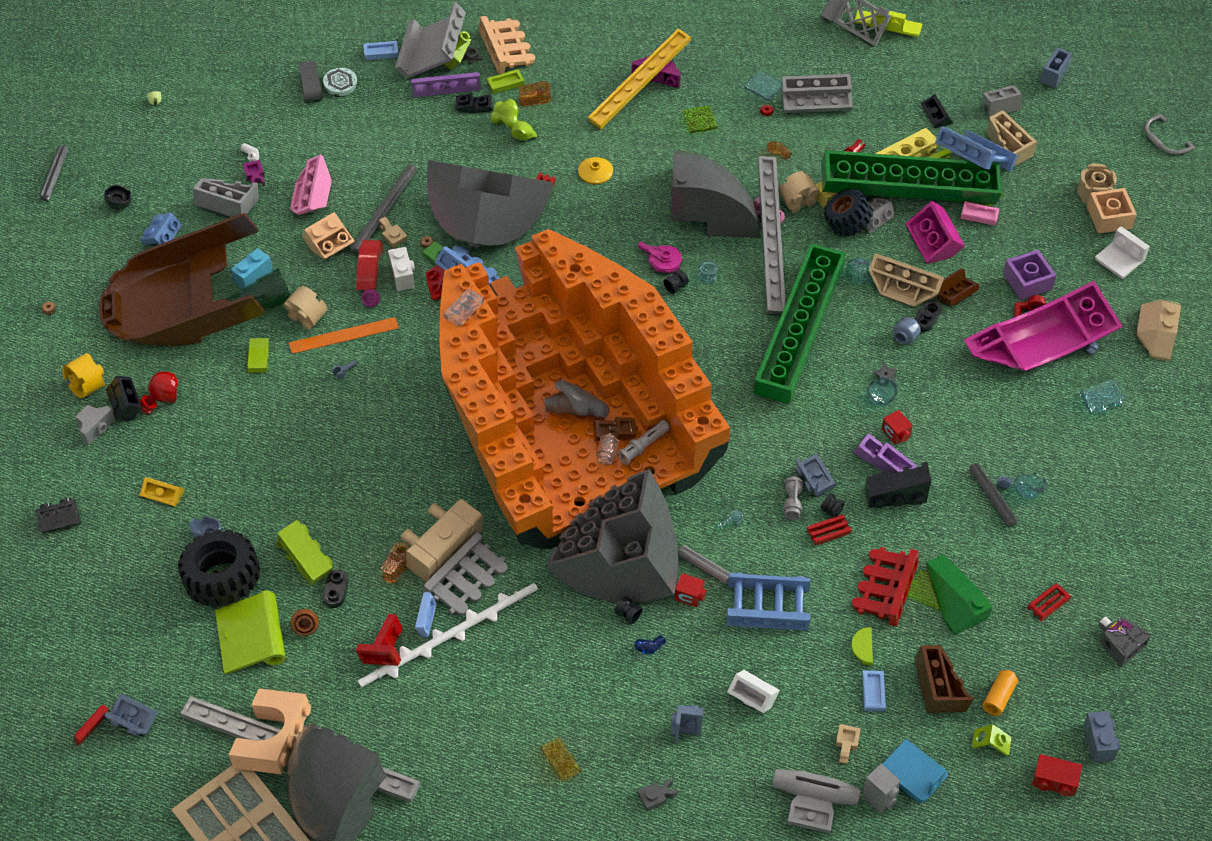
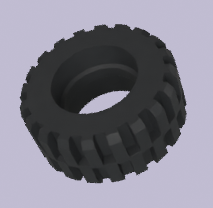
[178,530,260,607]

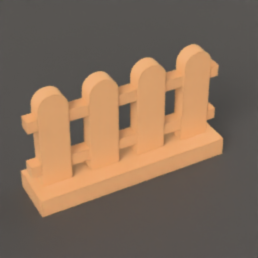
[478,16,535,74]

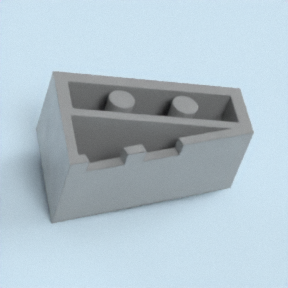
[193,178,259,217]

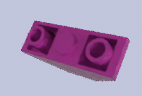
[632,56,681,88]

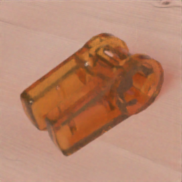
[518,81,551,106]
[381,542,409,583]

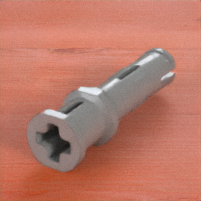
[617,420,670,465]

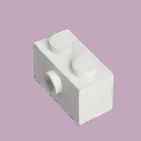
[388,247,415,291]
[727,670,780,713]

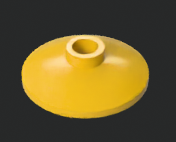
[578,157,613,184]

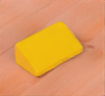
[139,477,185,507]

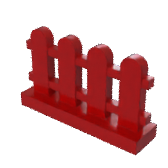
[852,547,919,627]

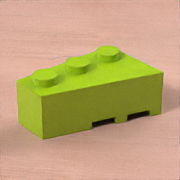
[275,520,333,586]

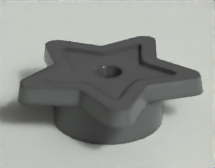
[462,47,482,64]
[873,363,897,384]

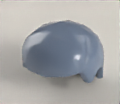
[189,516,222,538]

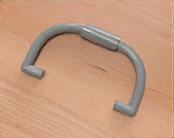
[1144,114,1195,155]

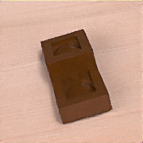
[593,417,637,441]

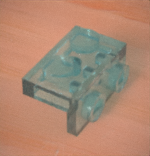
[1080,379,1128,414]

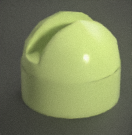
[147,92,162,105]

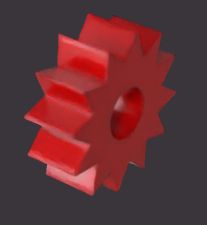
[760,104,774,117]

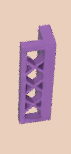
[411,72,481,97]

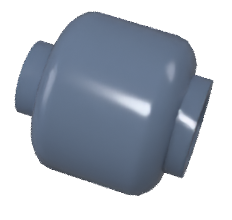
[893,317,921,345]

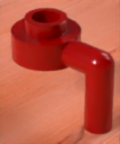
[1014,295,1046,318]

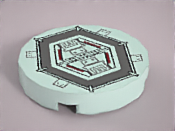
[323,68,357,96]

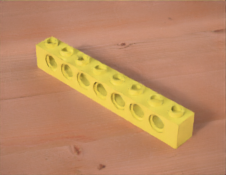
[815,128,938,208]

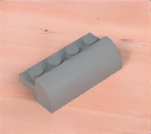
[781,74,853,113]

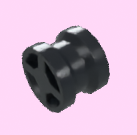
[821,493,845,518]

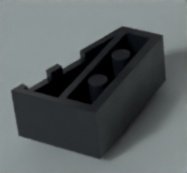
[865,461,931,508]

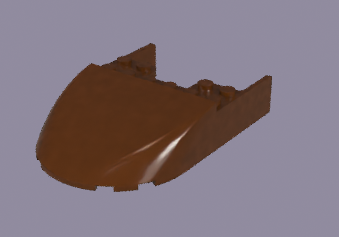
[99,213,265,346]

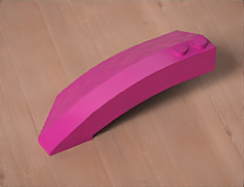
[964,281,1123,371]

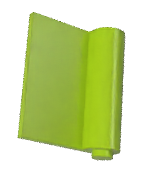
[215,590,286,675]

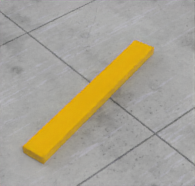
[588,28,691,130]

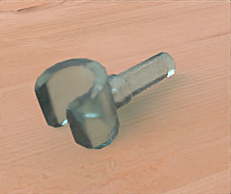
[716,510,744,529]

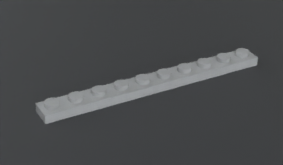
[757,156,786,315]

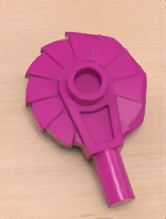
[638,242,682,273]

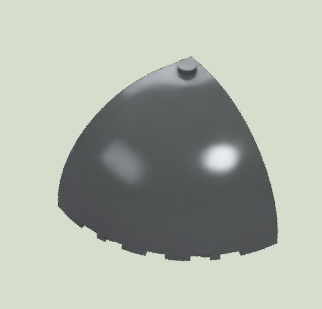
[671,150,760,238]
[427,160,553,247]
[547,469,678,603]
[286,724,386,841]

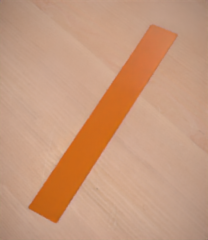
[289,317,399,354]

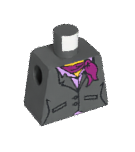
[1098,617,1151,667]

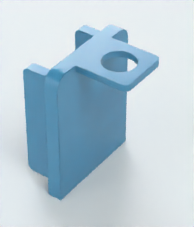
[882,739,948,804]

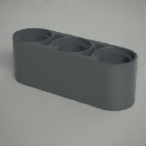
[299,60,322,102]

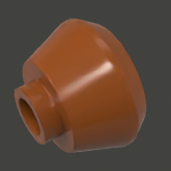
[290,609,319,636]

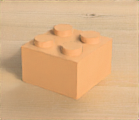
[1087,188,1137,234]

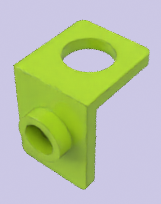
[972,724,1011,756]

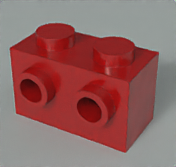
[1032,754,1082,797]

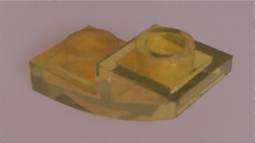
[541,737,581,782]

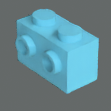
[231,248,273,292]

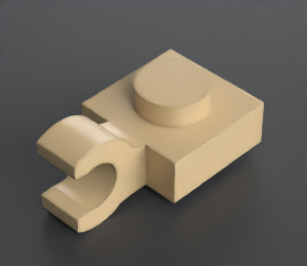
[379,217,408,248]
[836,724,861,764]

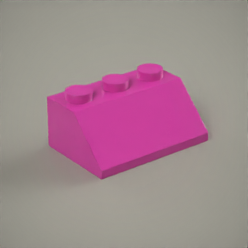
[905,201,965,264]

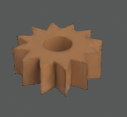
[420,235,434,248]
[41,301,57,315]

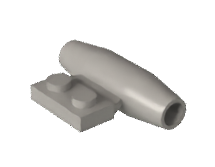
[772,769,860,834]

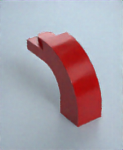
[356,239,384,290]

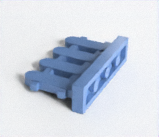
[435,245,500,285]

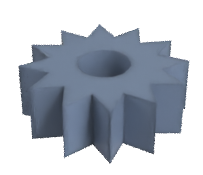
[996,476,1012,489]

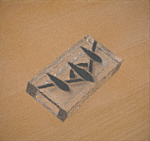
[444,288,484,327]

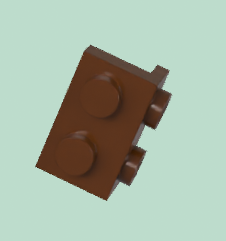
[937,268,979,306]

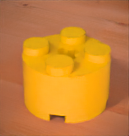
[62,353,105,398]

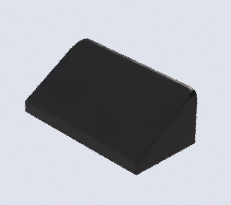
[921,94,953,128]

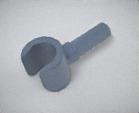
[332,360,357,379]

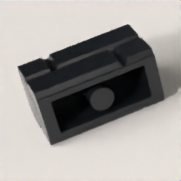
[106,376,142,421]

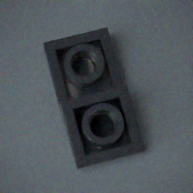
[456,93,493,113]

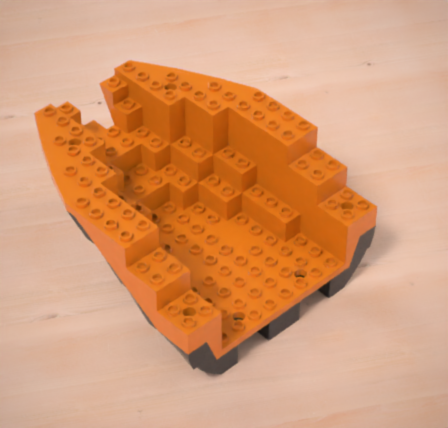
[439,229,730,549]

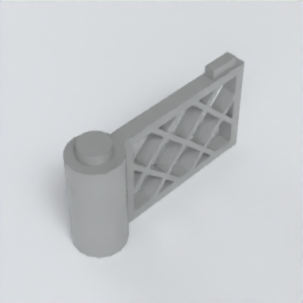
[821,0,891,46]

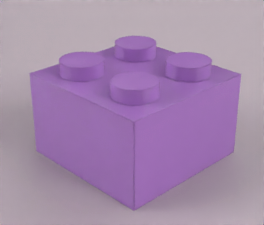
[1003,250,1056,300]

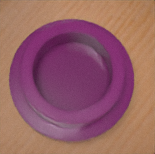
[361,289,380,308]

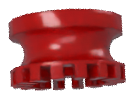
[140,395,157,414]

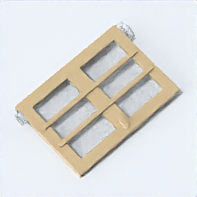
[171,761,310,841]

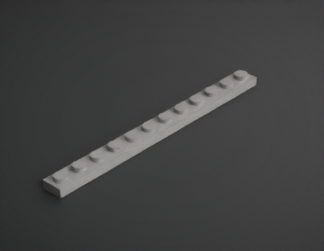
[180,696,420,803]

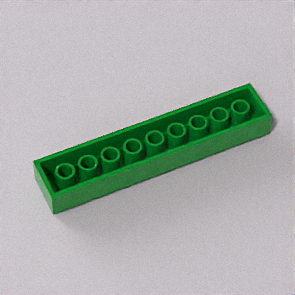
[821,150,1002,204]
[753,243,846,404]

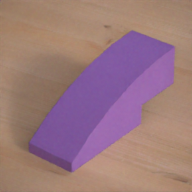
[853,433,917,474]

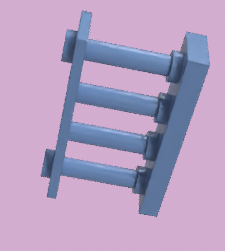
[935,126,1018,172]
[727,573,810,631]

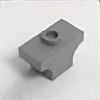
[75,404,115,445]

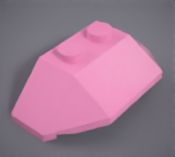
[290,154,332,215]

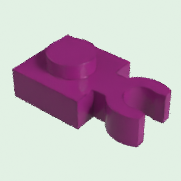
[243,160,265,187]

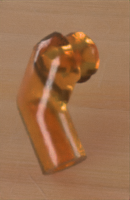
[767,141,792,159]

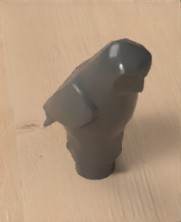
[545,379,609,419]

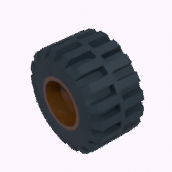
[823,189,873,237]

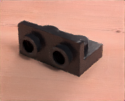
[35,498,81,533]

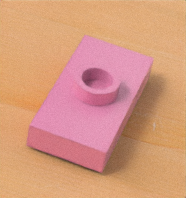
[961,201,999,226]

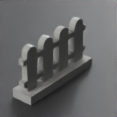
[422,532,507,616]

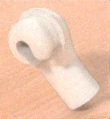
[241,143,259,162]

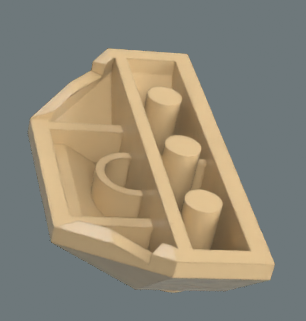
[869,253,944,307]
[1136,299,1181,361]

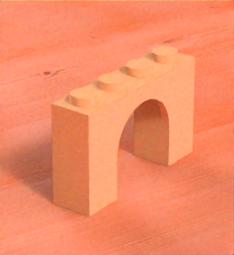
[229,689,311,774]

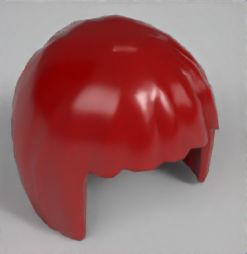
[148,371,178,403]

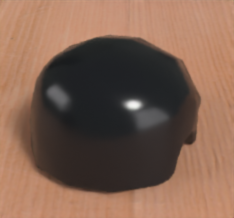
[104,184,132,210]

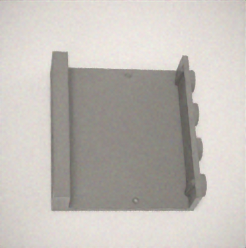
[395,1,466,79]

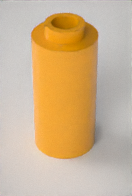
[982,670,1018,716]

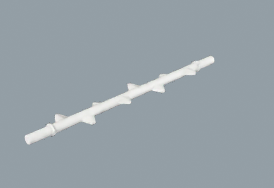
[357,583,538,688]

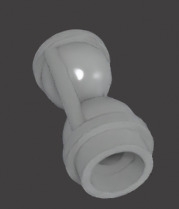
[782,476,804,520]

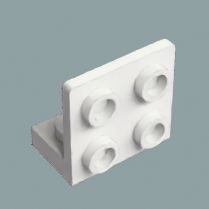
[1095,226,1150,279]

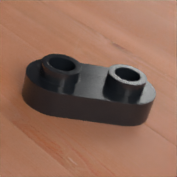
[915,301,942,332]
[323,570,348,608]

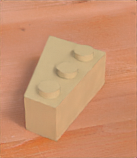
[986,110,1037,166]

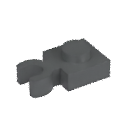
[637,779,678,812]

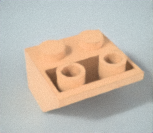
[302,212,355,260]

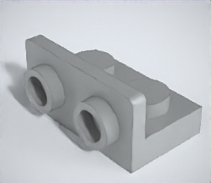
[866,197,895,233]

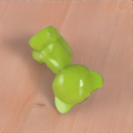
[490,99,537,141]

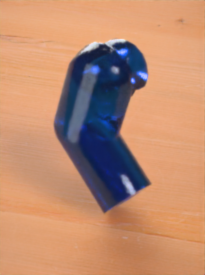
[634,635,666,654]

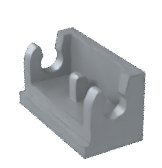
[983,85,1022,117]

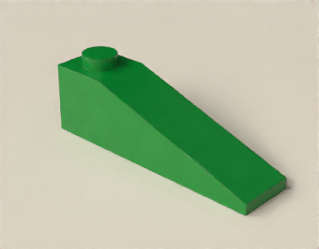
[926,554,992,636]

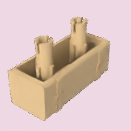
[401,499,483,582]

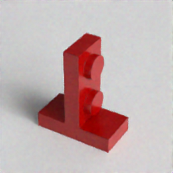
[355,614,403,666]

